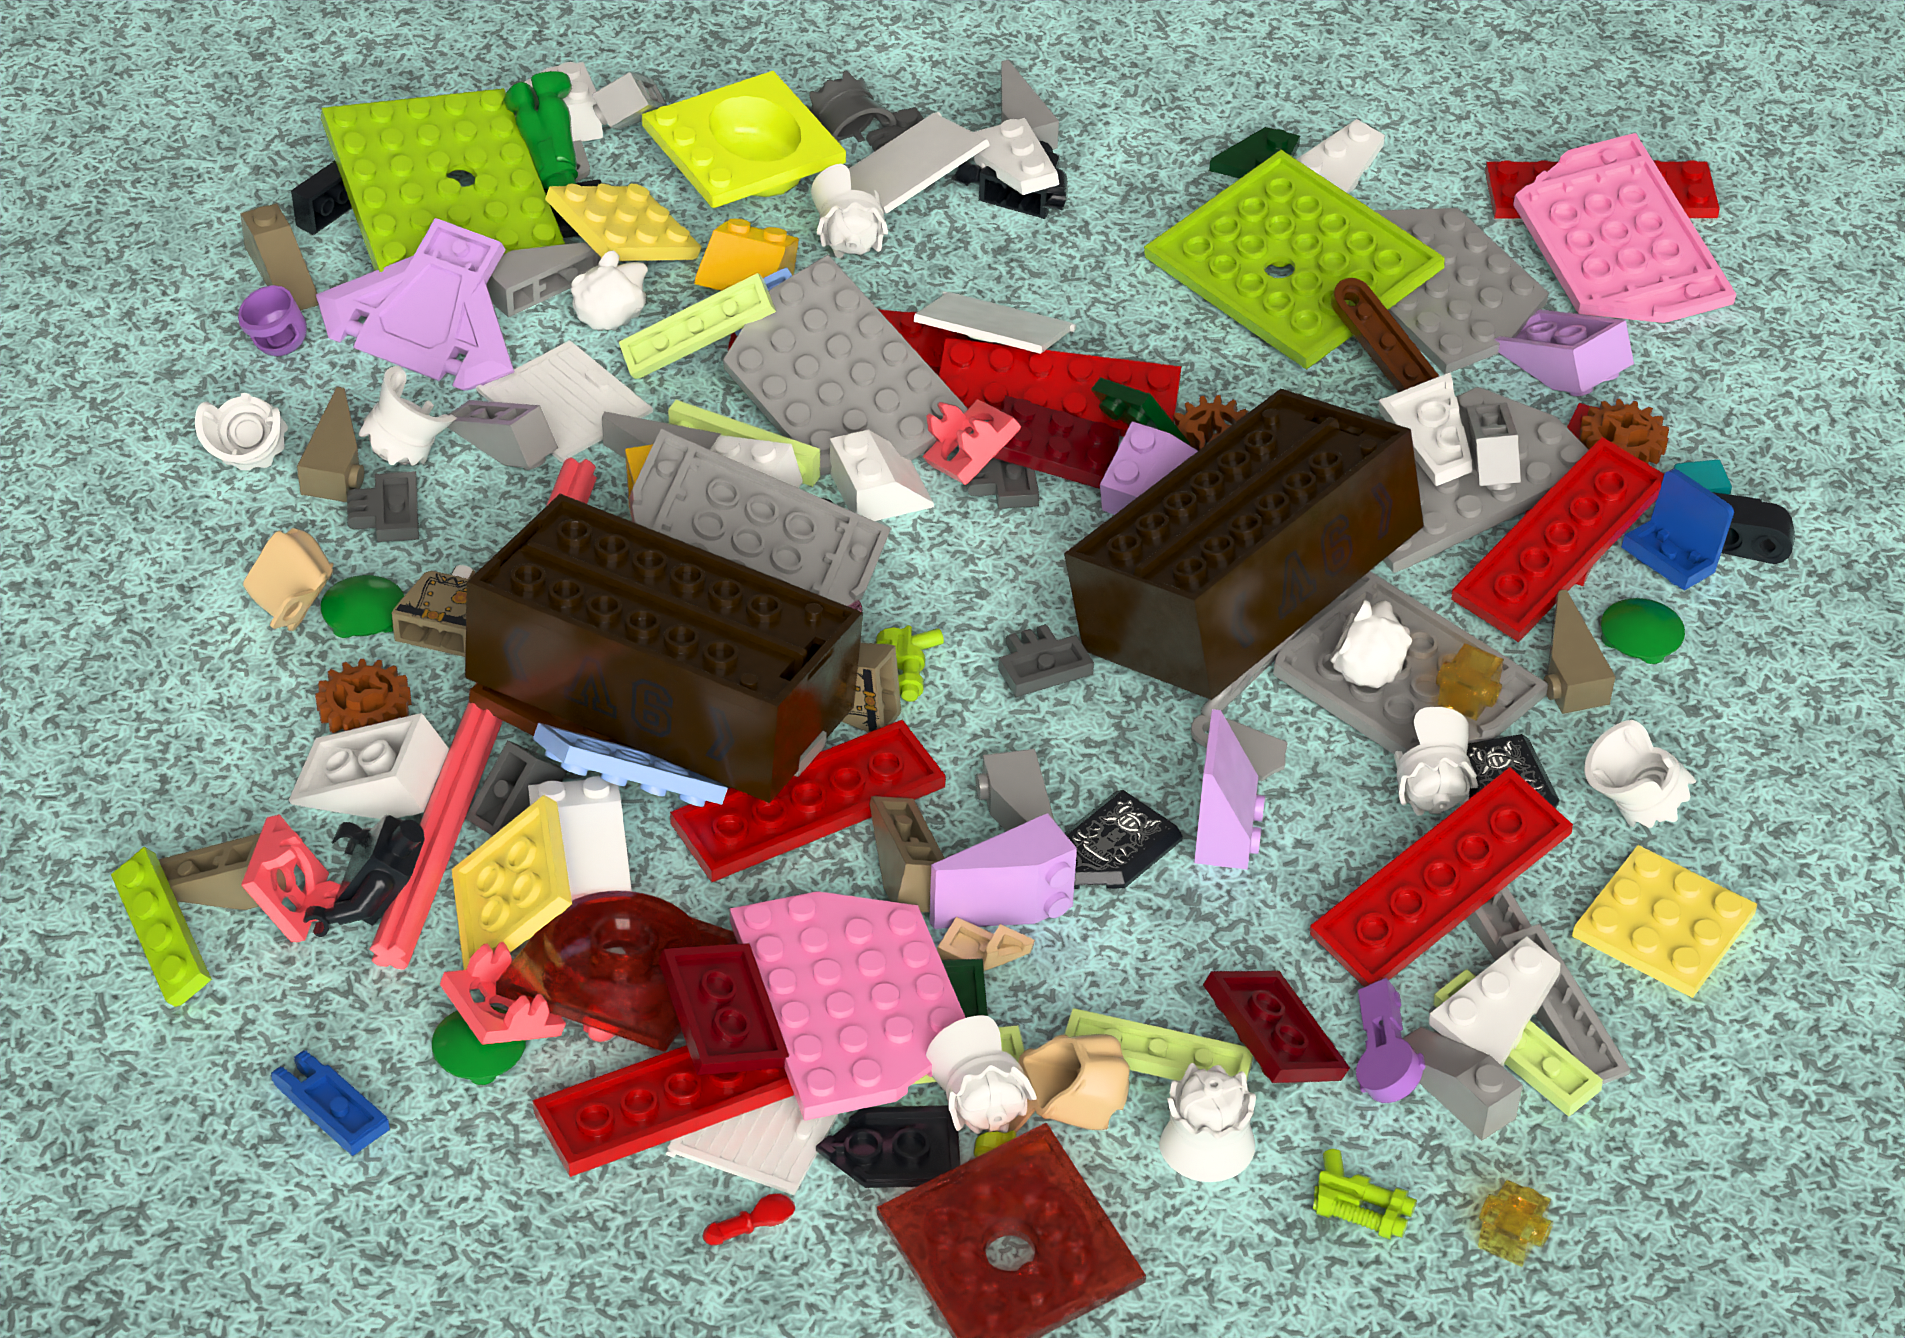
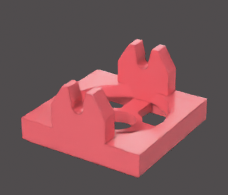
[922,399,1021,485]
[241,814,341,942]
[440,942,566,1045]

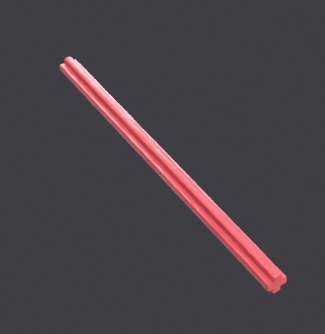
[370,457,597,970]

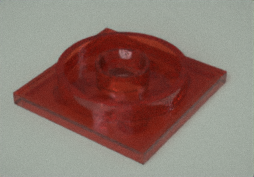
[496,891,738,1052]
[877,1123,1146,1338]

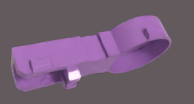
[1356,978,1426,1103]

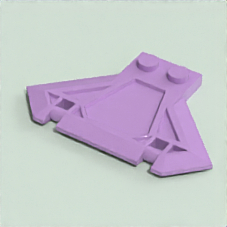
[316,218,515,391]

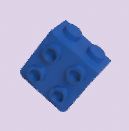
[1621,468,1734,591]

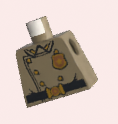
[392,565,476,657]
[842,643,901,732]

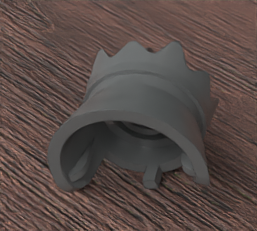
[809,71,897,142]

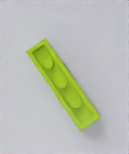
[111,847,212,1007]

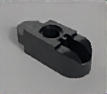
[1712,492,1795,564]

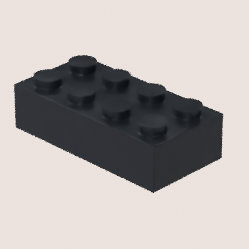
[291,160,352,235]

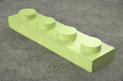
[619,273,776,379]
[668,400,820,487]
[1433,969,1603,1117]
[1064,1008,1253,1081]

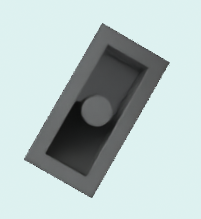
[465,740,568,836]

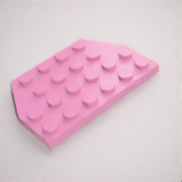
[1513,133,1736,323]
[730,891,965,1121]

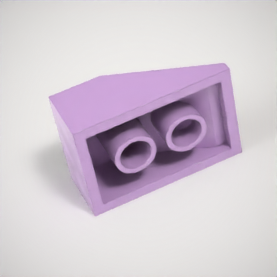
[1494,309,1634,396]
[1100,421,1198,515]
[1194,709,1265,870]
[929,813,1077,929]

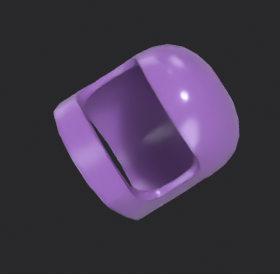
[238,285,307,357]

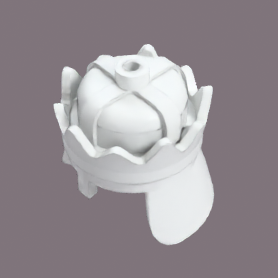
[811,164,888,258]
[359,366,457,466]
[195,393,288,470]
[1394,707,1478,816]
[1584,720,1696,828]
[926,1015,1037,1134]
[1159,1063,1256,1182]

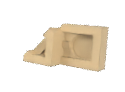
[937,917,1035,971]

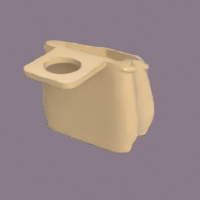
[243,528,334,631]
[1008,1034,1130,1133]

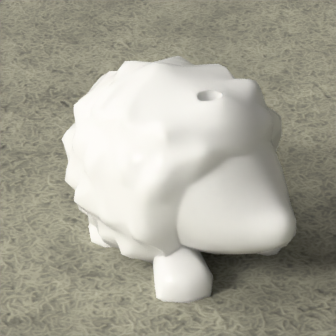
[571,250,648,331]
[1330,600,1412,688]

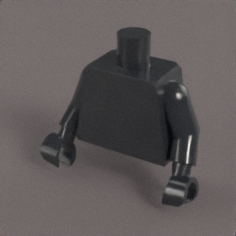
[951,141,1068,219]
[303,815,425,937]

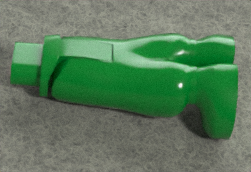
[504,71,578,191]

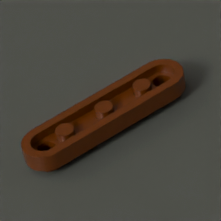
[1331,278,1440,392]

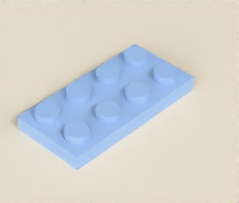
[533,723,728,807]

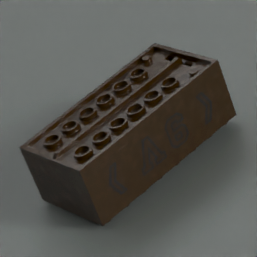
[1064,388,1424,700]
[465,494,863,803]

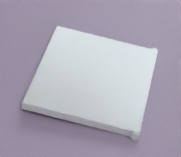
[848,112,990,214]
[914,292,1076,354]
[476,340,653,463]
[666,1095,839,1195]

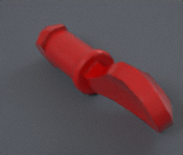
[702,1193,796,1246]

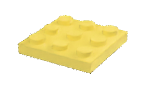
[545,184,701,261]
[451,795,572,970]
[1572,845,1757,998]

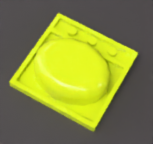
[642,71,846,208]

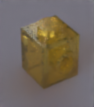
[1436,643,1504,721]
[1478,1180,1553,1267]

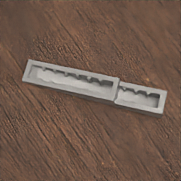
[1466,886,1631,1085]

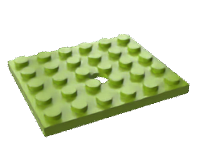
[320,88,565,272]
[1144,150,1444,370]

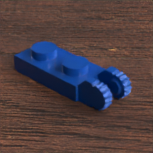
[271,1050,390,1156]

